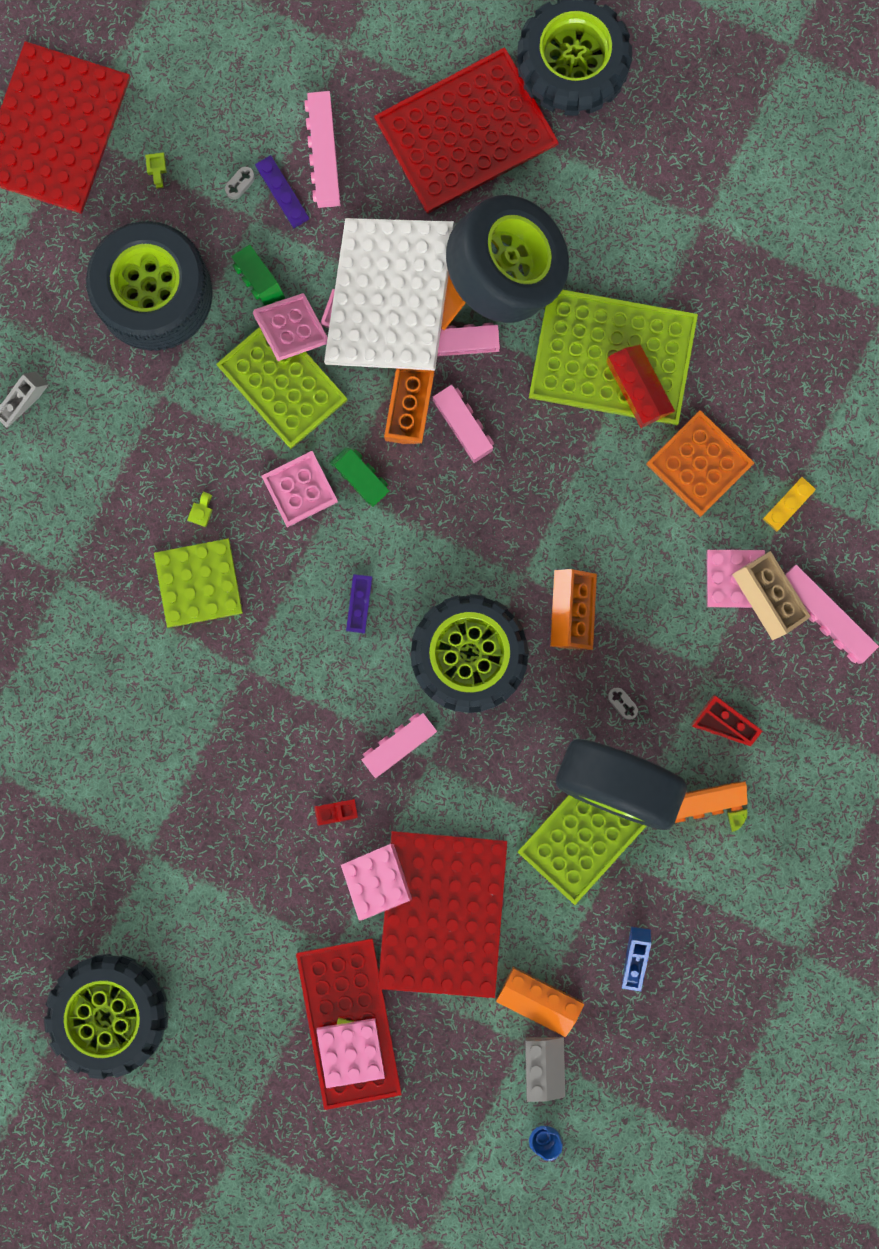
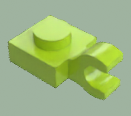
[145,152,167,189]
[187,492,213,527]

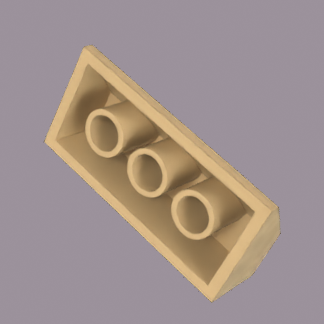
[732,551,811,640]

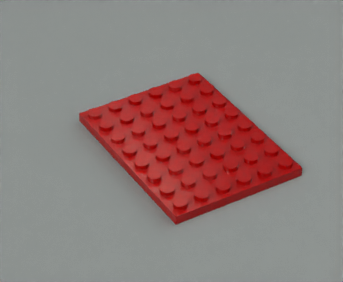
[0,41,131,214]
[374,47,559,214]
[378,831,507,998]

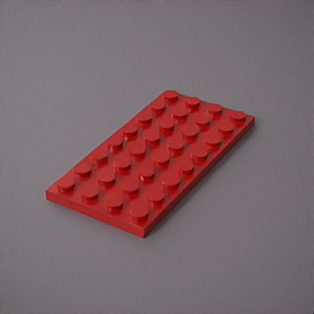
[296,938,402,1110]

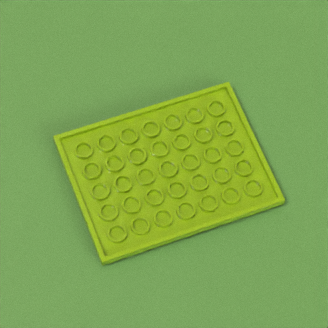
[529,290,698,425]

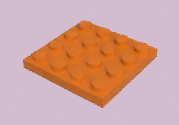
[646,410,754,517]

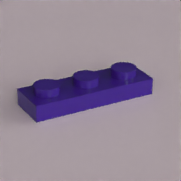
[346,574,373,634]

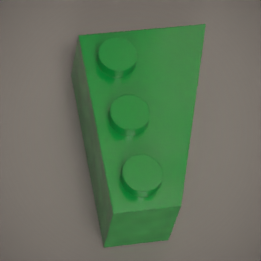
[231,244,286,306]
[329,447,390,507]

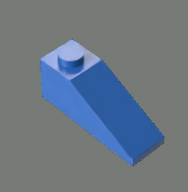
[622,927,651,991]

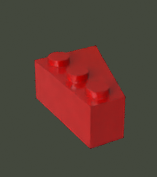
[691,694,763,746]

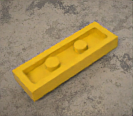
[763,477,816,532]

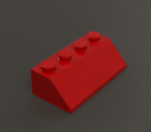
[606,344,675,428]

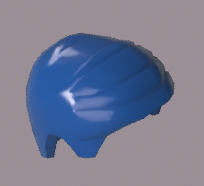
[529,1126,563,1161]

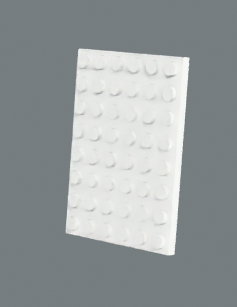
[324,218,456,370]

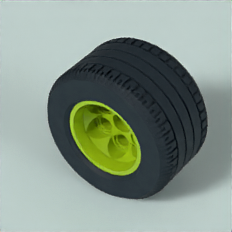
[86,221,213,351]

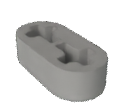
[225,167,255,200]
[608,688,638,720]

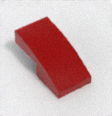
[314,799,358,826]

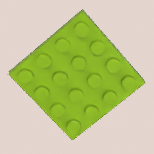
[154,538,243,628]

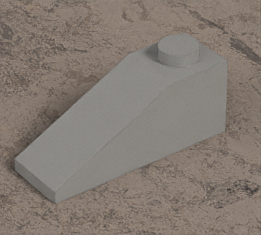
[0,371,49,428]

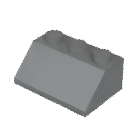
[525,1037,565,1102]

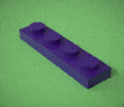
[255,155,309,229]

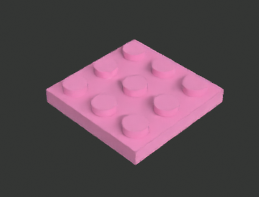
[253,293,328,361]
[262,451,338,527]
[707,550,765,608]
[341,844,412,920]
[317,1018,385,1088]

